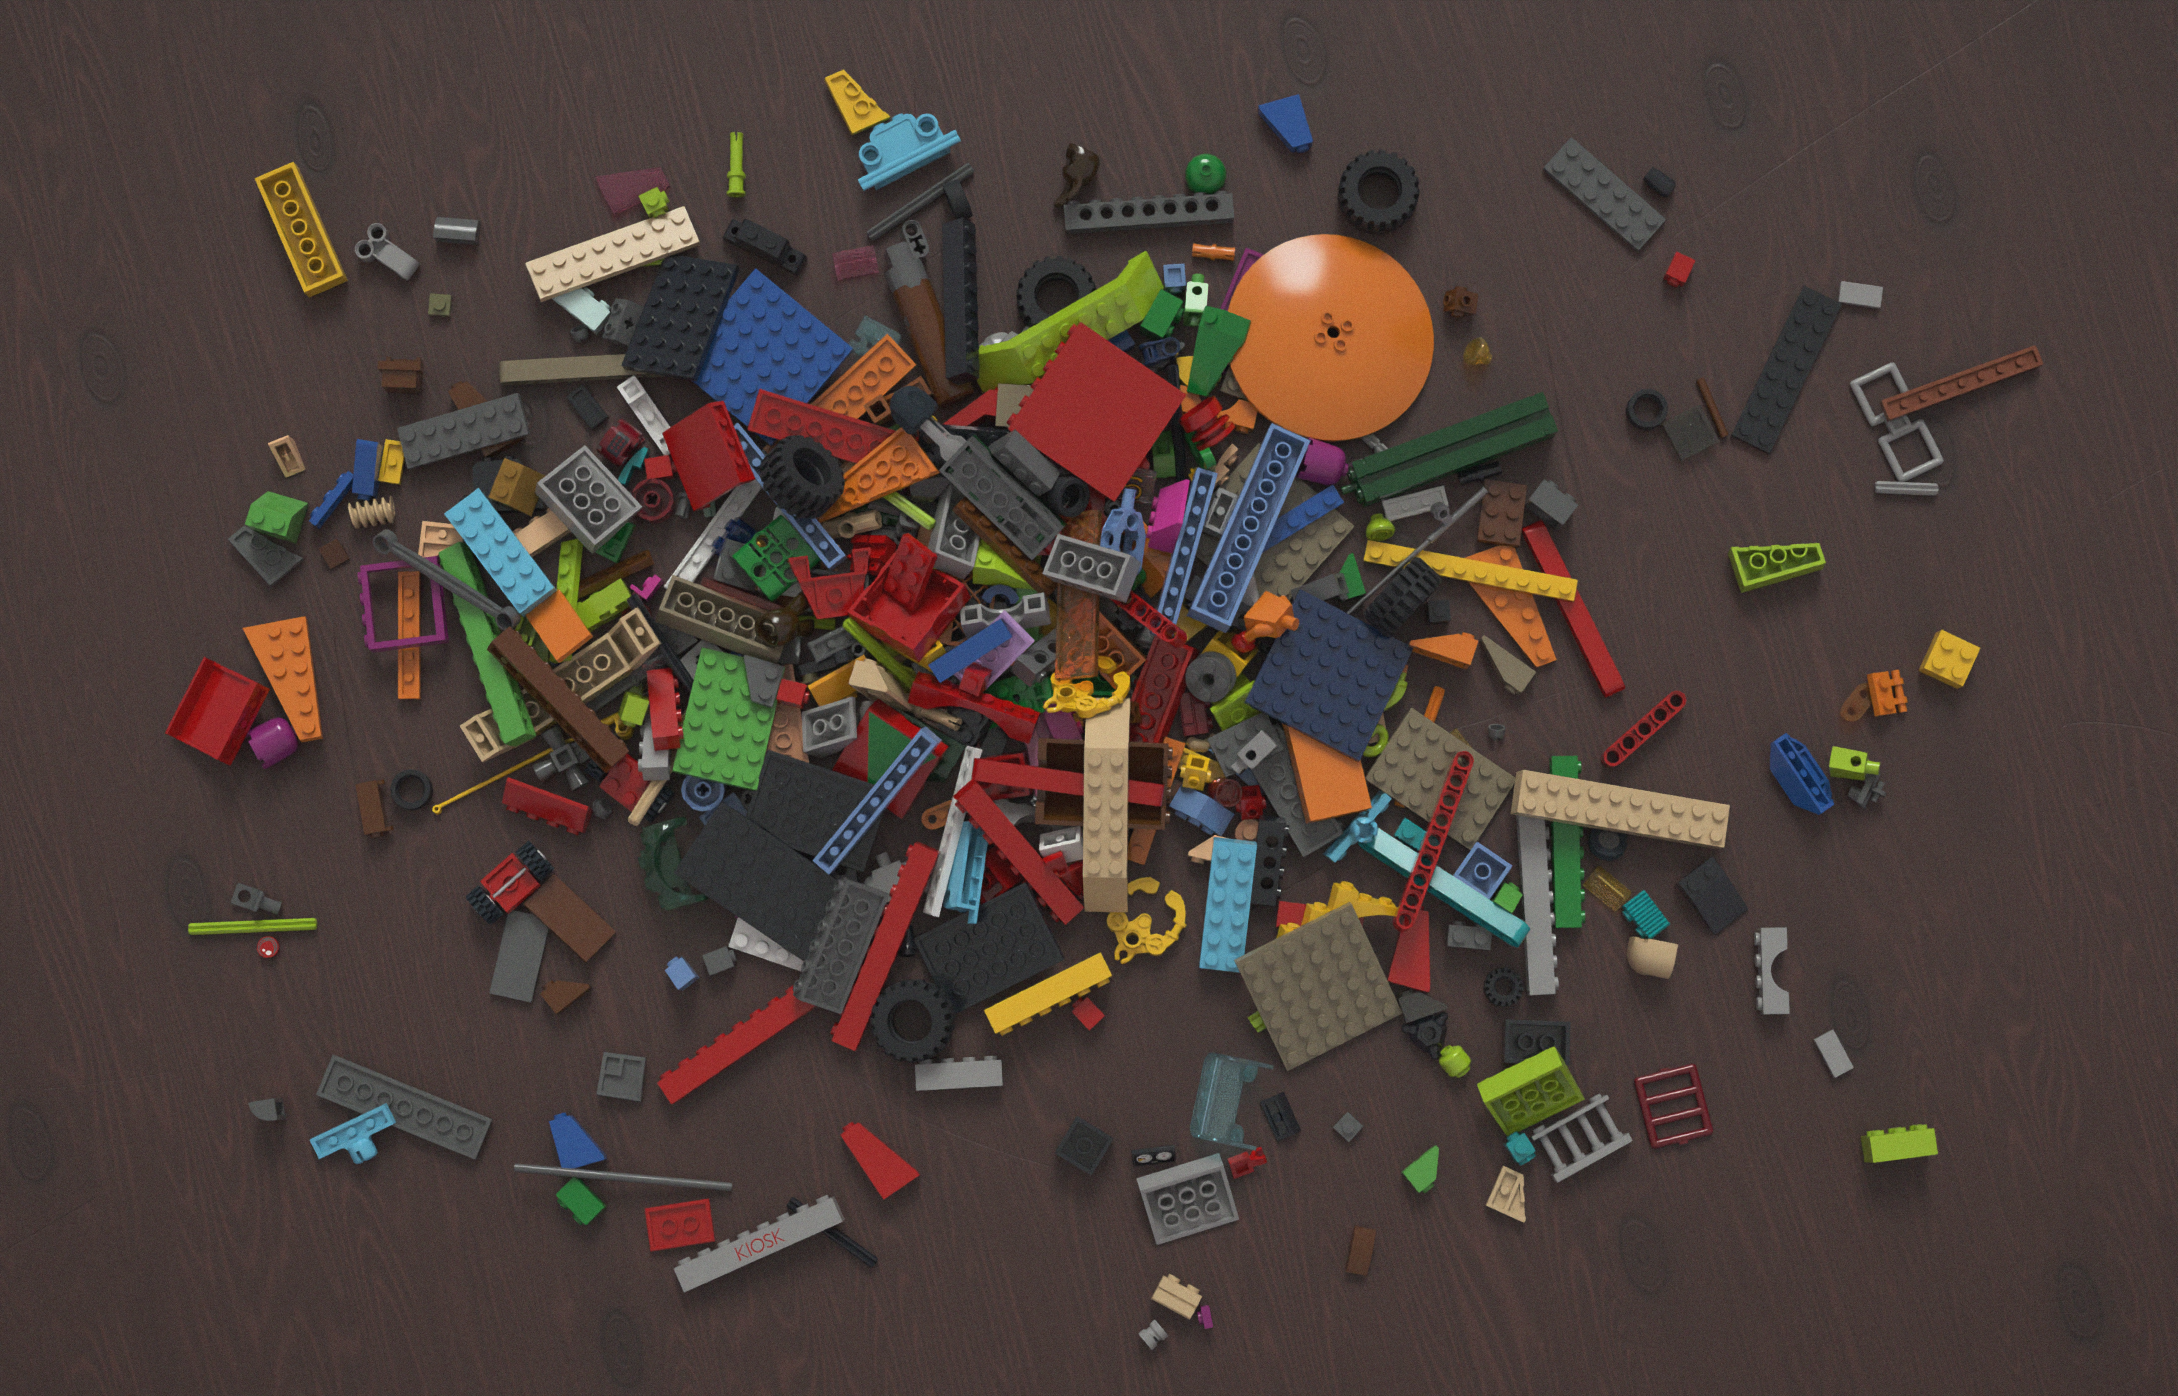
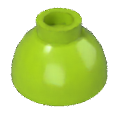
[1366,513,1395,541]

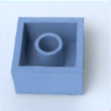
[1453,842,1512,900]

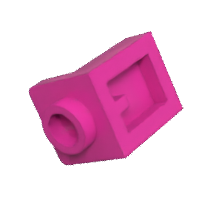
[630,575,664,602]

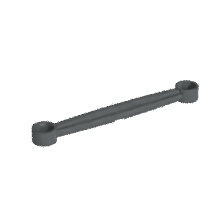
[373,529,521,630]

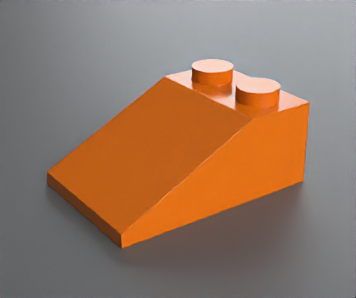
[1408,632,1478,669]

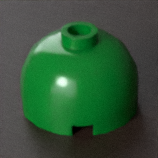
[1185,153,1226,195]

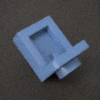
[1163,264,1186,294]

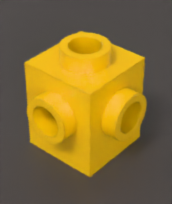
[1180,754,1212,791]

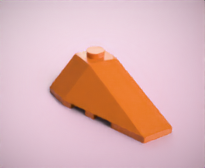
[1071,598,1146,689]

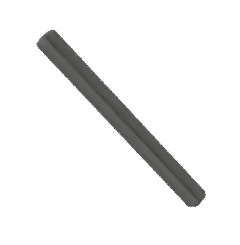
[867,163,974,241]

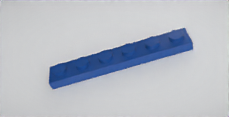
[1262,485,1344,553]

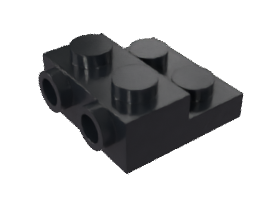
[937,706,994,748]

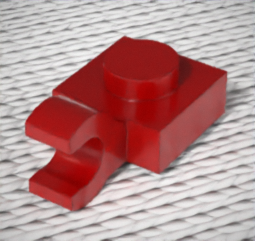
[1227,1147,1267,1179]

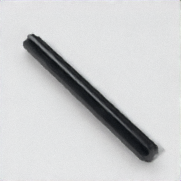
[1167,365,1187,483]
[627,594,694,697]

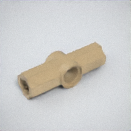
[820,509,882,539]

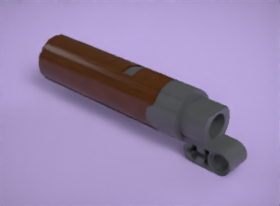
[883,220,974,408]

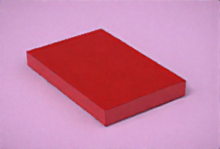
[645,1198,716,1252]

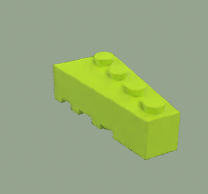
[1728,543,1826,593]

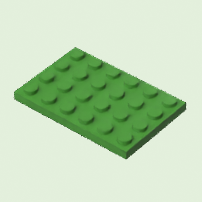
[672,647,785,791]

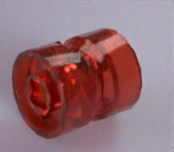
[1207,777,1243,807]

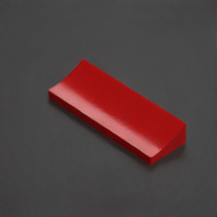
[1129,635,1200,743]

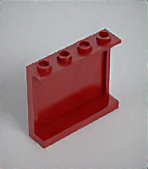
[662,400,755,511]
[165,657,270,766]

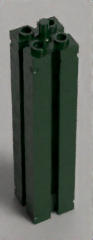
[1340,392,1558,508]

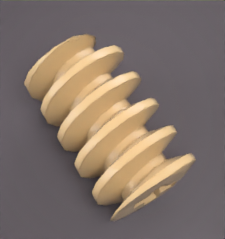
[348,496,395,529]

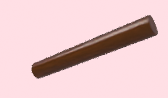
[1696,377,1729,438]

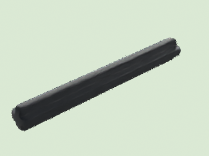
[786,1197,878,1268]

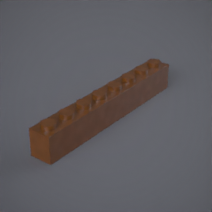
[487,626,629,773]

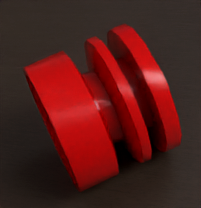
[1178,396,1235,451]

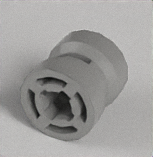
[1138,1319,1168,1350]

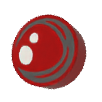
[257,936,280,958]

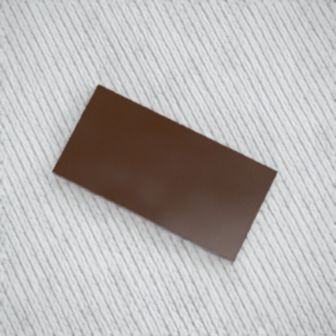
[523,874,616,963]

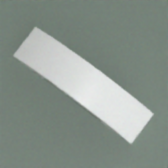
[617,375,670,456]

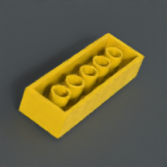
[255,162,348,298]
[984,952,1112,1036]

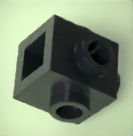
[1116,600,1146,633]

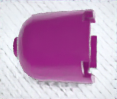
[1296,437,1349,485]
[246,717,298,770]

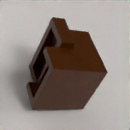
[377,356,424,394]

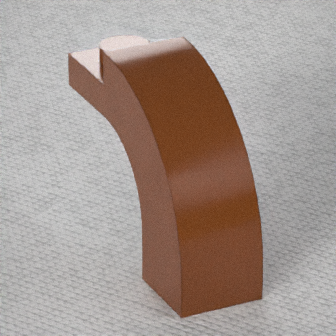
[863,376,933,425]

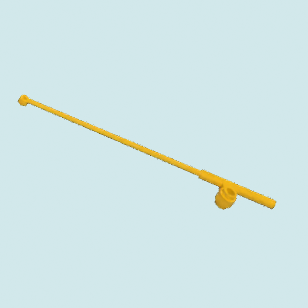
[432,696,649,815]

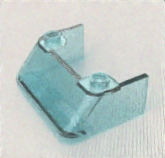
[1190,1053,1274,1151]

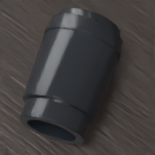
[1643,167,1676,198]

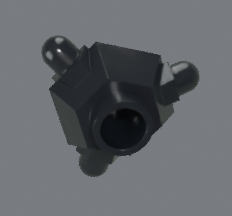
[1401,1012,1448,1060]

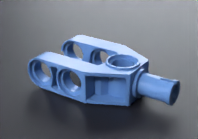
[1100,489,1146,576]

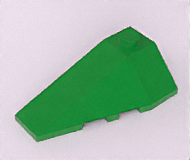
[1187,306,1251,397]

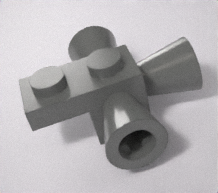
[532,726,591,792]

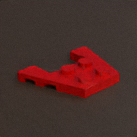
[787,547,871,619]
[1043,850,1084,900]

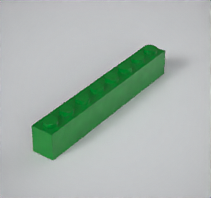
[1549,756,1585,929]

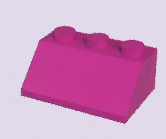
[1146,479,1190,553]

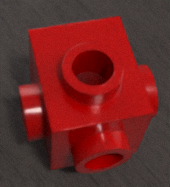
[1235,785,1266,820]

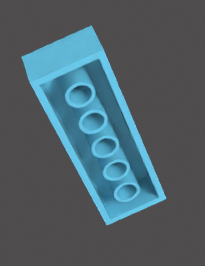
[444,488,557,618]
[1199,837,1257,972]

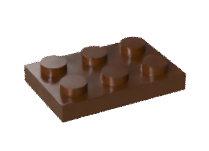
[1476,479,1527,548]

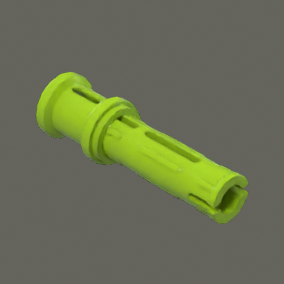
[727,132,746,198]

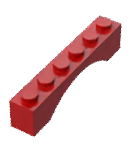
[907,671,1040,744]

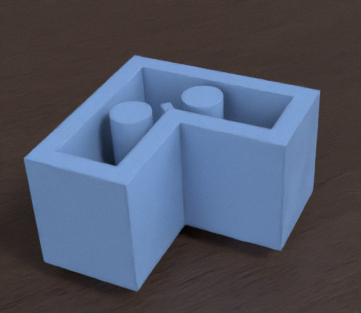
[1169,784,1234,836]

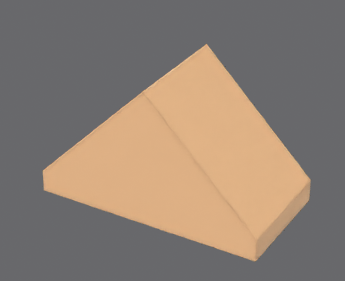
[268,435,305,477]

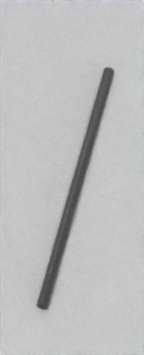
[514,1163,732,1191]

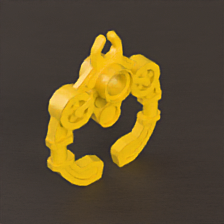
[1043,656,1130,718]
[1107,877,1187,964]

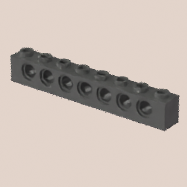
[1064,191,1234,234]

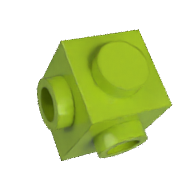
[639,187,670,218]

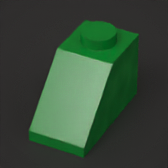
[1335,553,1366,603]

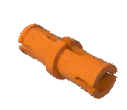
[1192,243,1235,261]

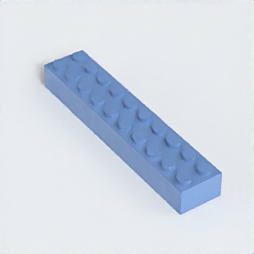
[1187,423,1310,633]

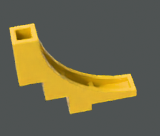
[1276,881,1397,939]

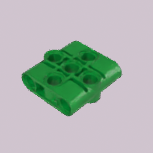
[732,514,821,602]

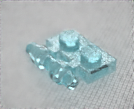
[849,315,902,355]

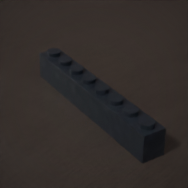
[942,217,980,385]

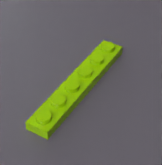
[549,539,583,664]

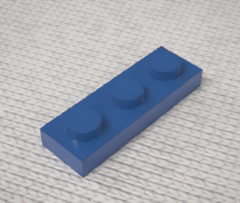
[309,471,353,529]

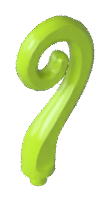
[1363,672,1408,757]

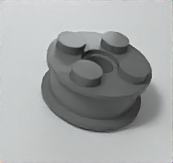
[1185,651,1236,702]

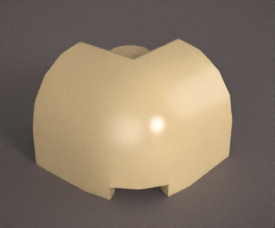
[1627,937,1678,979]

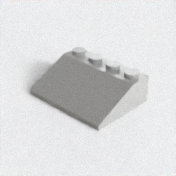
[535,445,642,554]
[1136,1153,1239,1245]

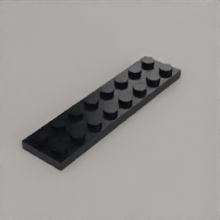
[1731,286,1842,455]

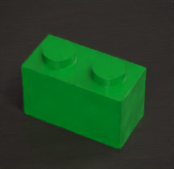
[556,1177,607,1225]

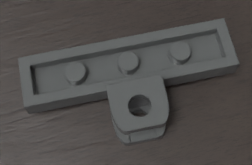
[868,493,938,538]

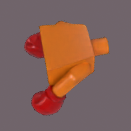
[1231,591,1299,654]

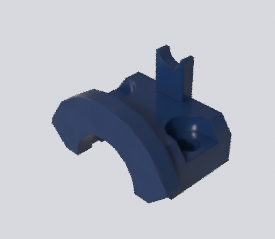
[980,585,1019,607]

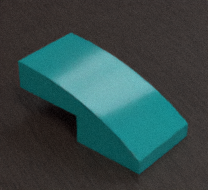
[618,447,650,488]

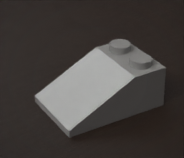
[802,697,857,758]

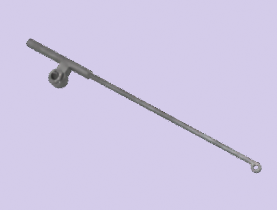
[1346,487,1489,615]

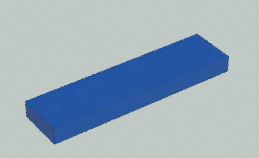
[928,618,1013,683]

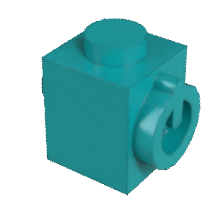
[1504,1131,1536,1166]

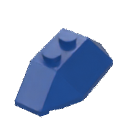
[1770,733,1834,815]

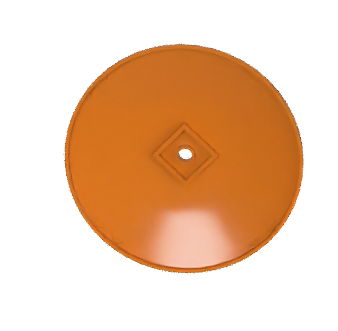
[1228,234,1434,442]

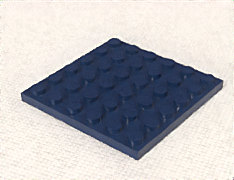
[1244,589,1413,762]

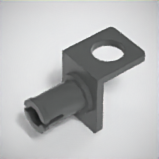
[231,883,282,915]

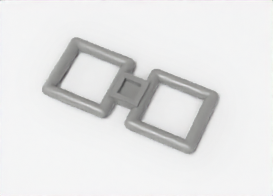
[1850,362,1944,482]

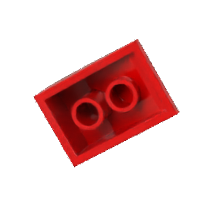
[960,750,1033,801]

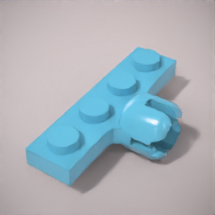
[1323,791,1391,863]
[310,1103,396,1164]

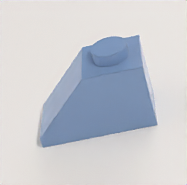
[665,956,700,991]

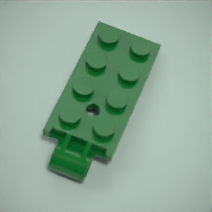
[983,676,1054,730]

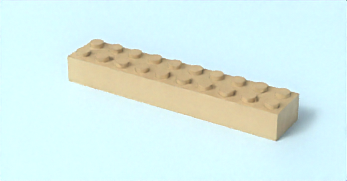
[1511,770,1730,849]

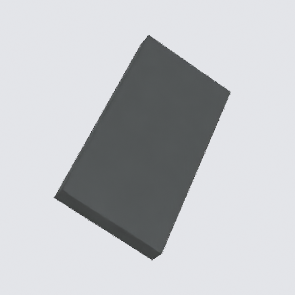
[489,910,549,1003]

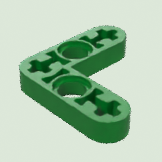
[1183,429,1217,472]

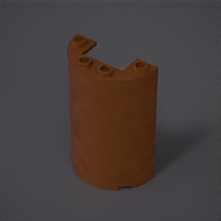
[1035,738,1173,830]

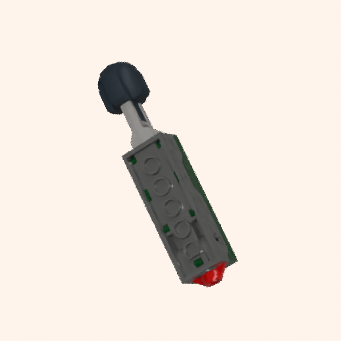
[890,386,1067,560]

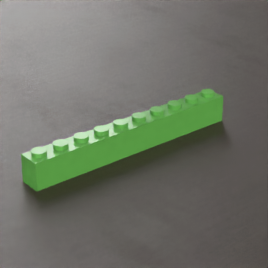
[438,542,536,747]

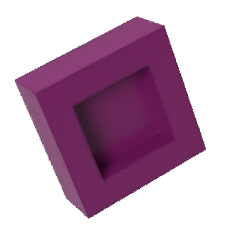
[1197,1305,1213,1329]

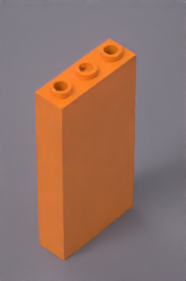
[1282,723,1372,824]

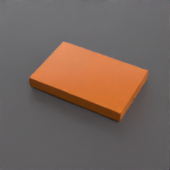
[525,589,593,663]

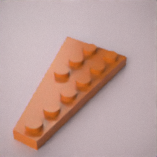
[816,428,940,523]
[1465,545,1557,668]
[243,616,323,742]

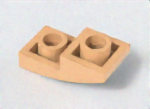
[1214,443,1238,488]

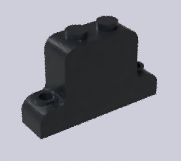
[722,219,808,277]
[458,456,546,514]

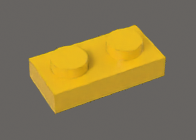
[378,439,405,485]

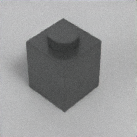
[702,946,737,976]

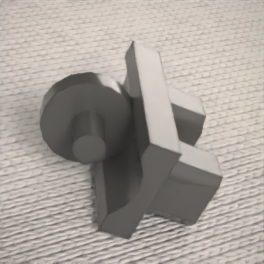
[1848,773,1887,809]

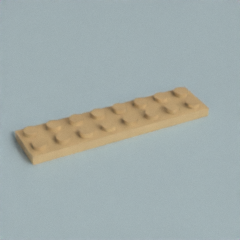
[525,206,700,302]

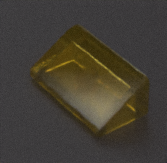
[1583,865,1632,912]

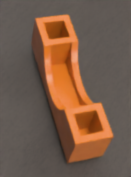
[1180,385,1258,434]

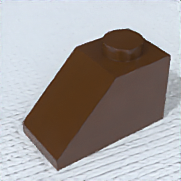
[540,980,592,1015]

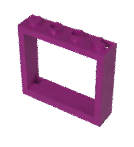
[358,556,449,653]

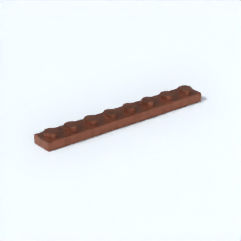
[1879,345,2043,422]

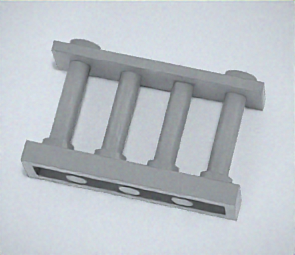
[1529,1093,1633,1183]

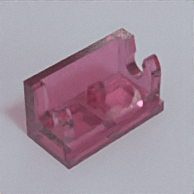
[832,245,879,280]

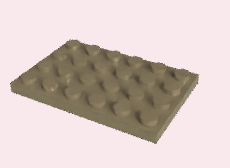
[1365,708,1516,850]

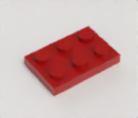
[883,533,938,611]

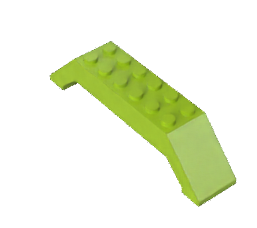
[976,251,1164,392]

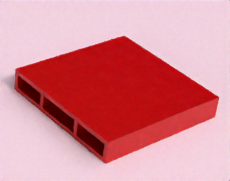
[1006,322,1186,502]

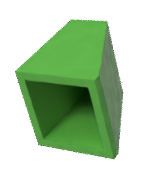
[245,491,309,544]

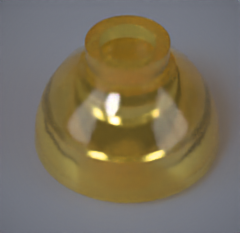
[1463,337,1492,366]

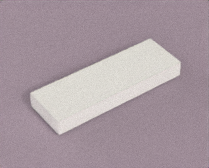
[1382,485,1449,521]

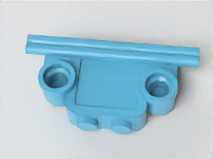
[858,113,961,191]
[943,821,988,924]

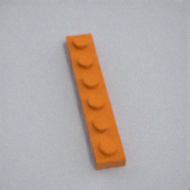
[398,571,421,700]
[1128,736,1186,865]

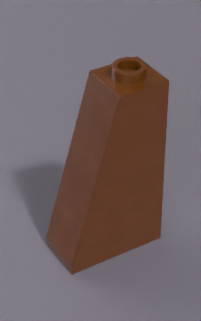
[448,381,525,458]

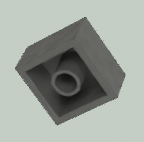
[1525,479,1578,531]

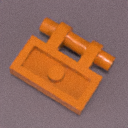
[1867,670,1908,716]

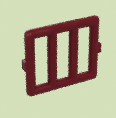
[1634,1063,1713,1149]

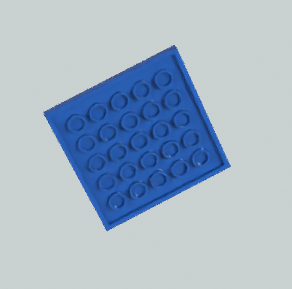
[692,268,854,447]

